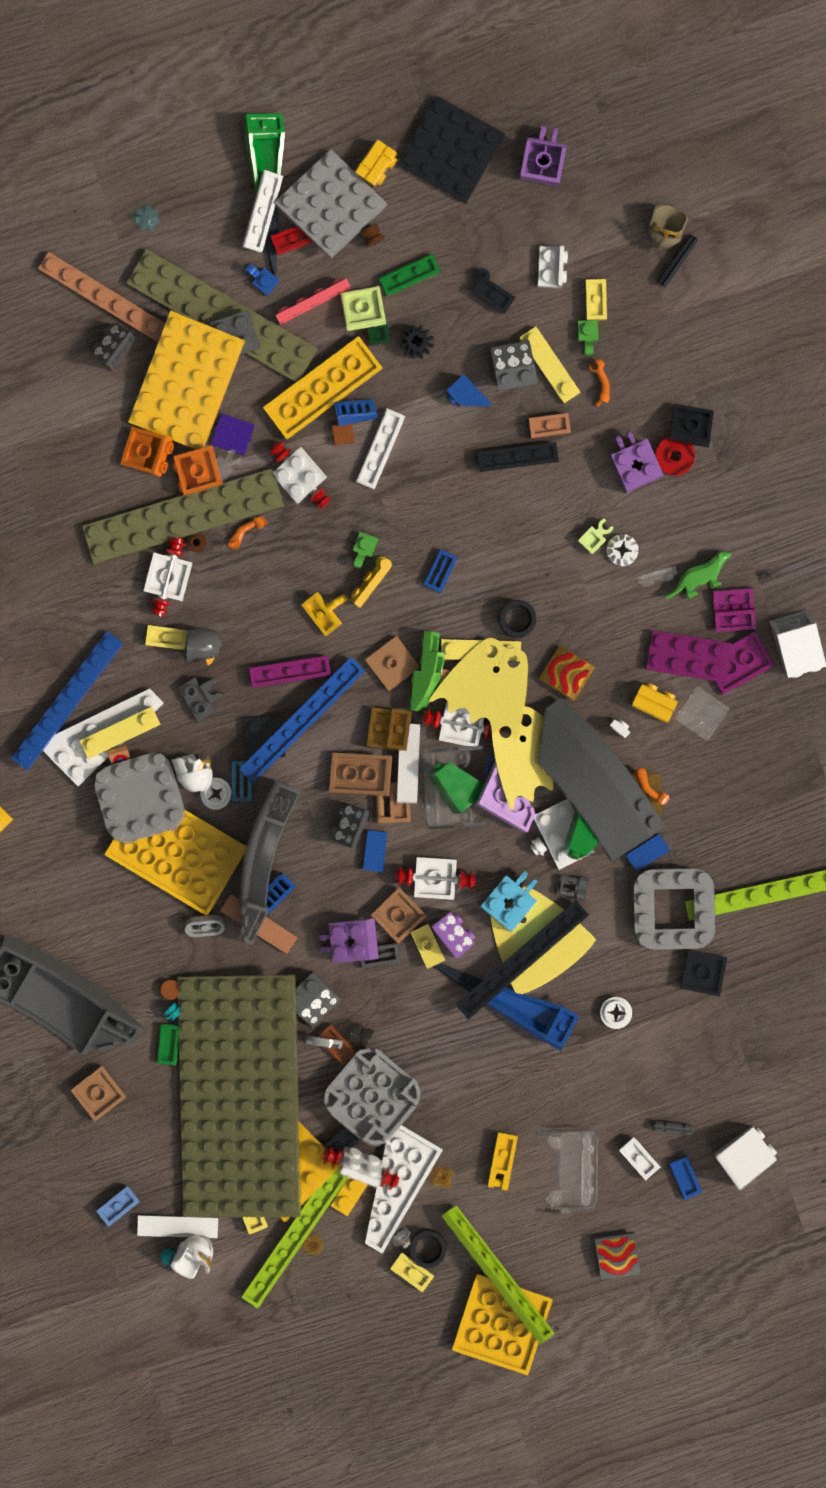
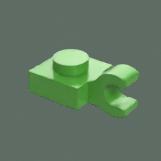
[578,320,599,356]
[353,532,378,569]

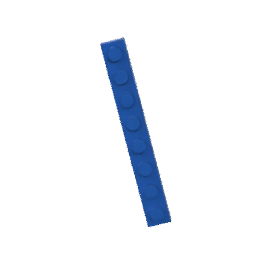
[11,631,124,771]
[238,657,365,784]

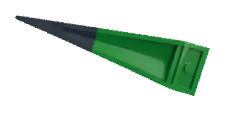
[243,113,285,275]

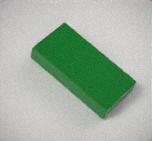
[157,1023,179,1065]

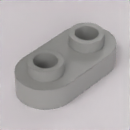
[185,915,225,937]

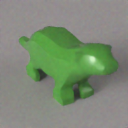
[664,551,731,599]

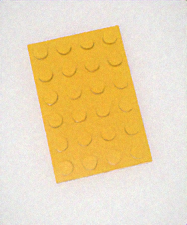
[128,310,245,450]
[104,810,246,916]

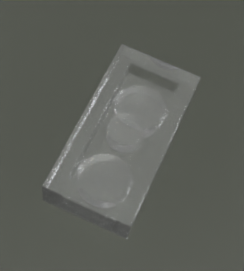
[636,566,677,588]

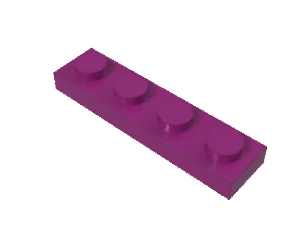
[249,655,331,688]

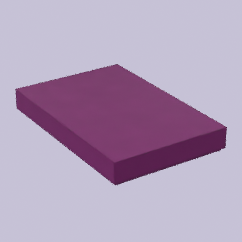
[714,631,774,695]

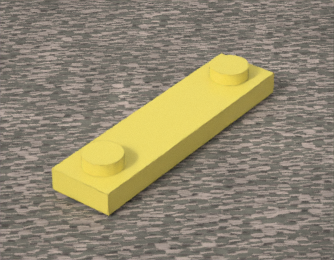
[520,327,580,404]
[441,639,521,662]
[80,707,161,759]

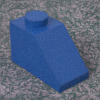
[446,374,491,408]

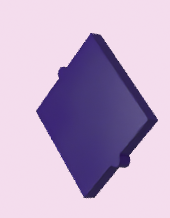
[211,414,255,456]

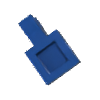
[245,263,280,296]

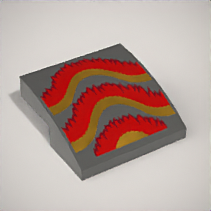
[594,1231,640,1280]

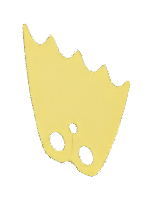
[429,638,528,740]
[492,707,553,810]

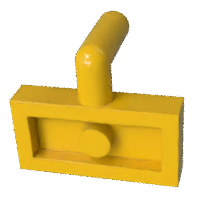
[302,592,347,636]

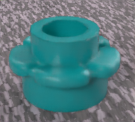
[163,1003,180,1021]
[160,1247,177,1267]

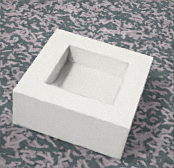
[609,719,630,739]

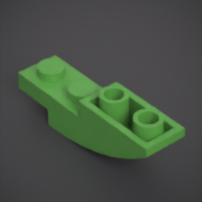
[409,631,445,712]

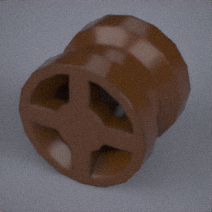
[360,224,385,248]

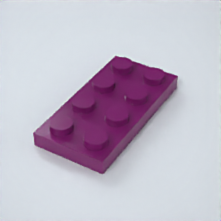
[646,630,732,683]

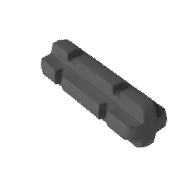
[654,1121,693,1136]

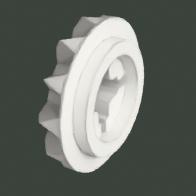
[607,534,638,566]
[200,778,232,810]
[600,997,632,1029]

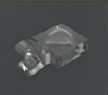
[391,1226,411,1248]

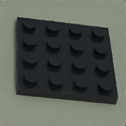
[397,95,505,204]

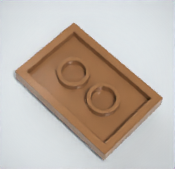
[329,753,392,796]

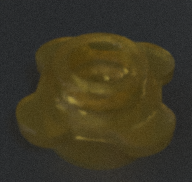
[433,1167,454,1189]

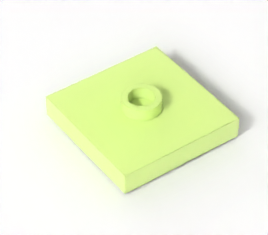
[340,286,386,331]

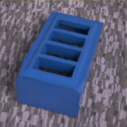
[334,399,378,426]
[266,872,296,914]

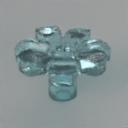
[135,206,161,231]

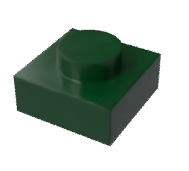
[368,323,390,346]

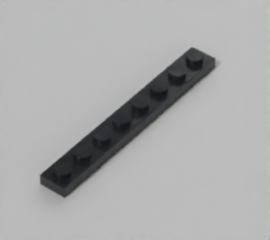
[455,900,589,1020]

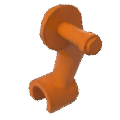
[589,359,610,407]
[228,516,267,549]
[634,767,670,805]

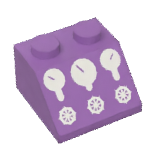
[432,911,476,959]

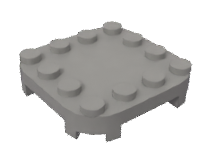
[95,753,185,844]
[324,1048,421,1146]

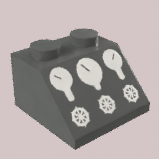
[91,322,136,370]
[490,340,538,391]
[331,803,369,849]
[295,971,341,1028]

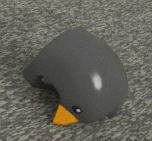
[184,627,222,666]

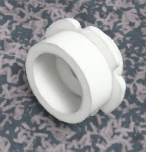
[530,837,548,856]

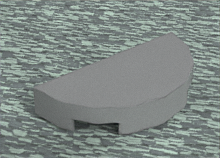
[303,1035,343,1049]

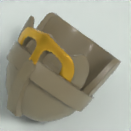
[648,204,689,251]

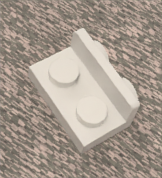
[538,246,568,288]

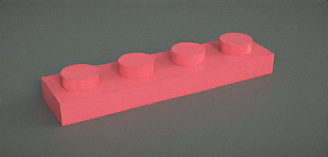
[276,278,351,325]

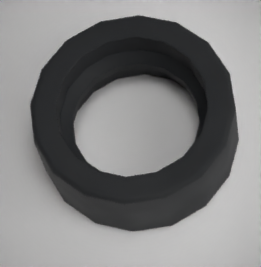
[499,600,537,638]
[409,1229,447,1268]

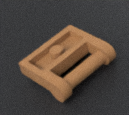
[375,782,411,824]

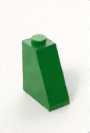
[427,762,485,814]
[562,809,599,860]

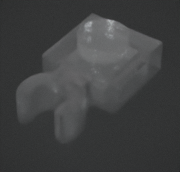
[216,449,243,482]

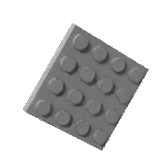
[275,150,387,259]

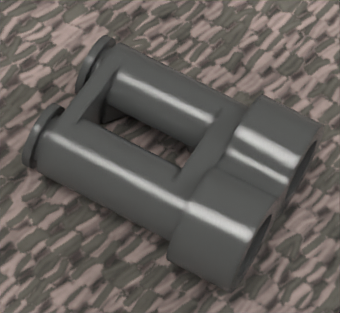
[557,875,589,901]

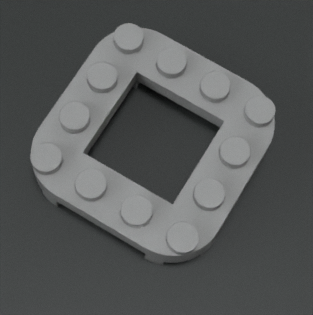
[634,868,715,950]

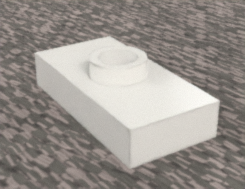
[619,1137,660,1180]

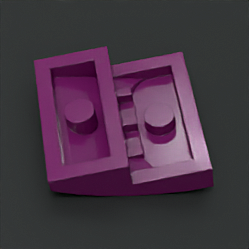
[712,587,756,632]

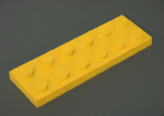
[263,336,383,440]

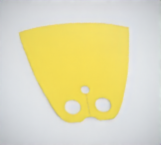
[491,887,596,994]

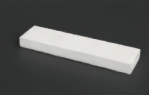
[242,170,283,253]
[356,409,405,490]
[397,724,420,804]
[137,1215,218,1238]

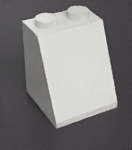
[769,610,826,678]
[713,1126,777,1190]

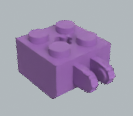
[520,126,567,187]
[610,430,664,493]
[319,919,378,963]

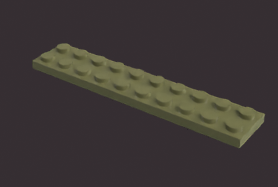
[126,249,318,383]
[82,468,284,565]

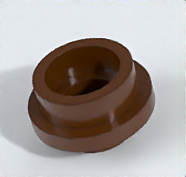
[187,533,207,553]

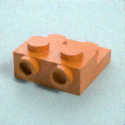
[120,427,174,477]
[173,446,223,495]

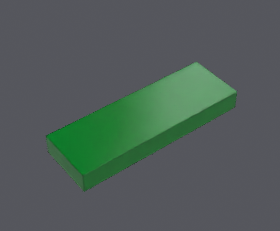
[378,254,441,297]

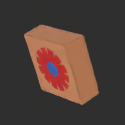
[108,746,131,765]

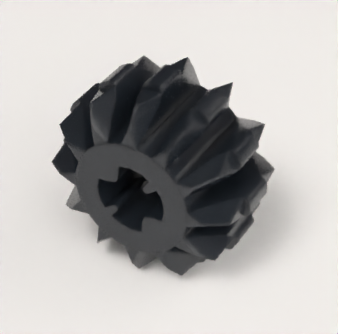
[401,325,434,359]

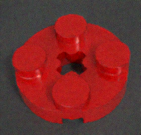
[655,437,695,476]

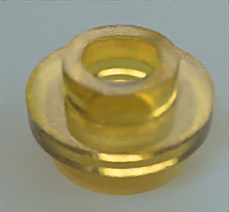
[304,1235,324,1255]

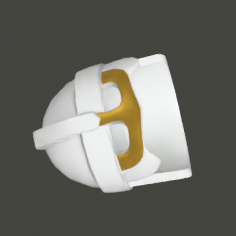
[172,754,212,792]
[171,1236,213,1279]

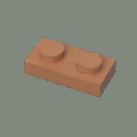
[529,413,571,439]

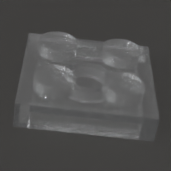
[674,686,730,741]

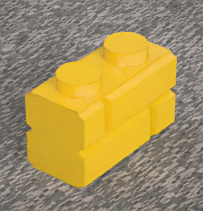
[354,139,398,188]
[631,682,678,723]

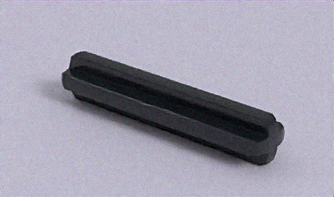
[657,234,698,287]

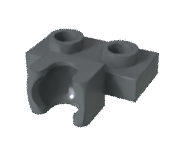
[178,677,224,722]

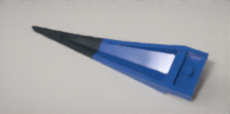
[433,963,579,1051]

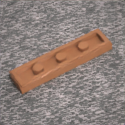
[220,894,298,954]

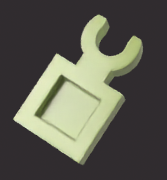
[578,519,613,554]

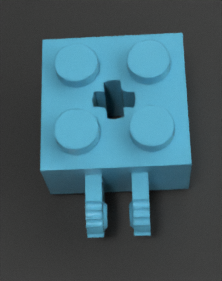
[480,871,538,932]

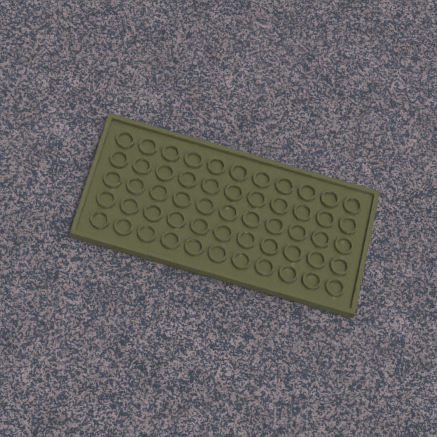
[178,975,301,1217]

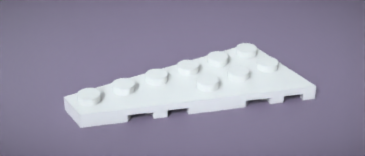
[43,689,164,787]
[365,1125,443,1253]

